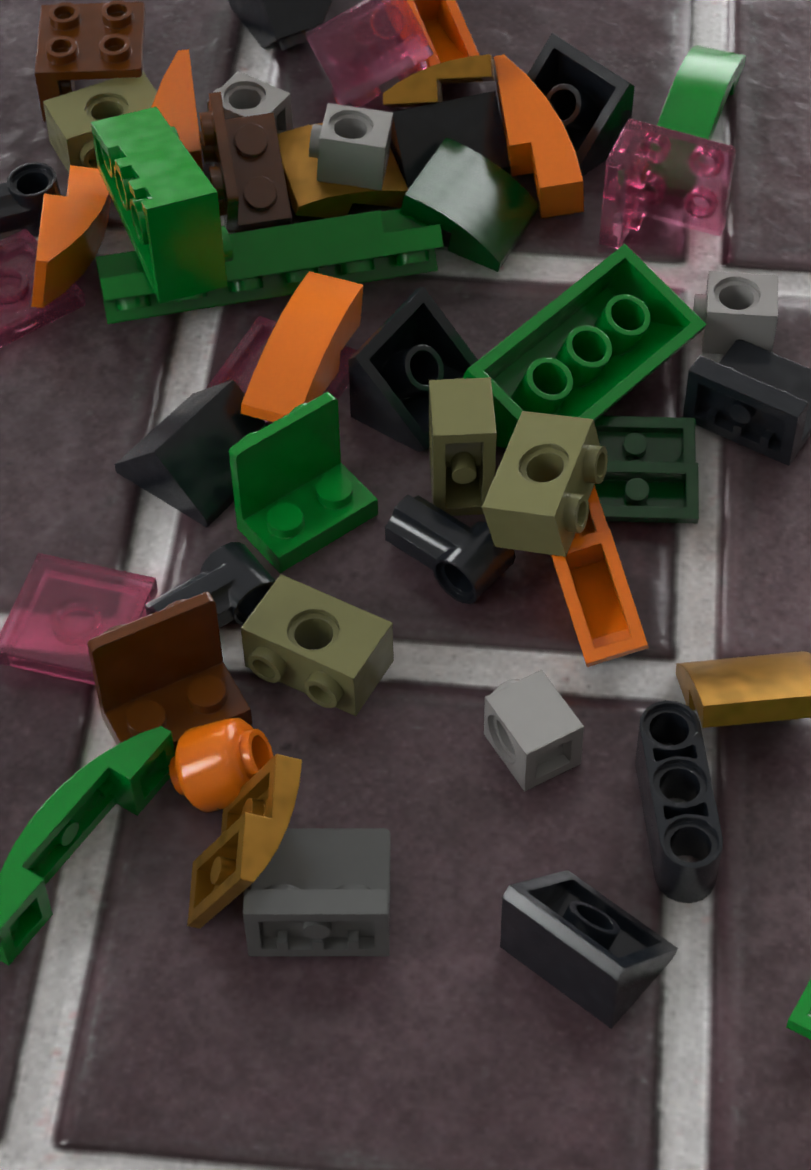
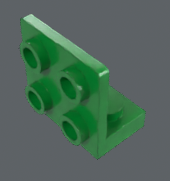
[229,392,378,573]

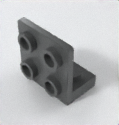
[243,828,391,957]

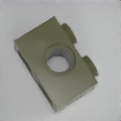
[43,71,157,173]
[429,377,497,516]
[482,411,608,557]
[241,574,394,716]

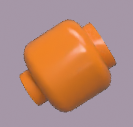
[169,718,273,812]

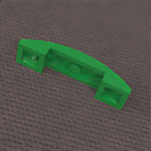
[641,45,746,197]
[0,726,175,966]

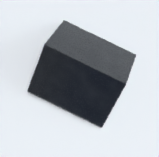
[501,33,635,177]
[390,91,511,189]
[348,286,478,452]
[115,380,268,528]
[500,870,678,1029]

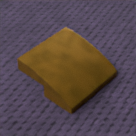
[383,54,494,108]
[277,123,408,218]
[676,651,811,728]
[187,754,302,929]

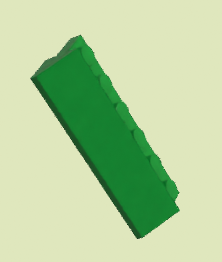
[95,208,444,324]

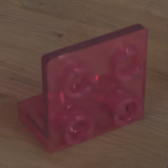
[306,0,434,107]
[599,118,736,249]

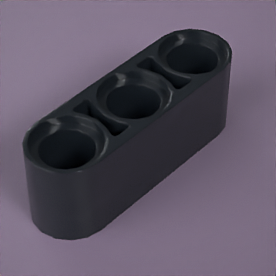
[635,700,723,903]

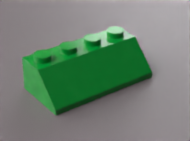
[463,244,707,449]

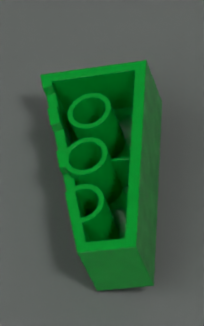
[91,107,233,304]

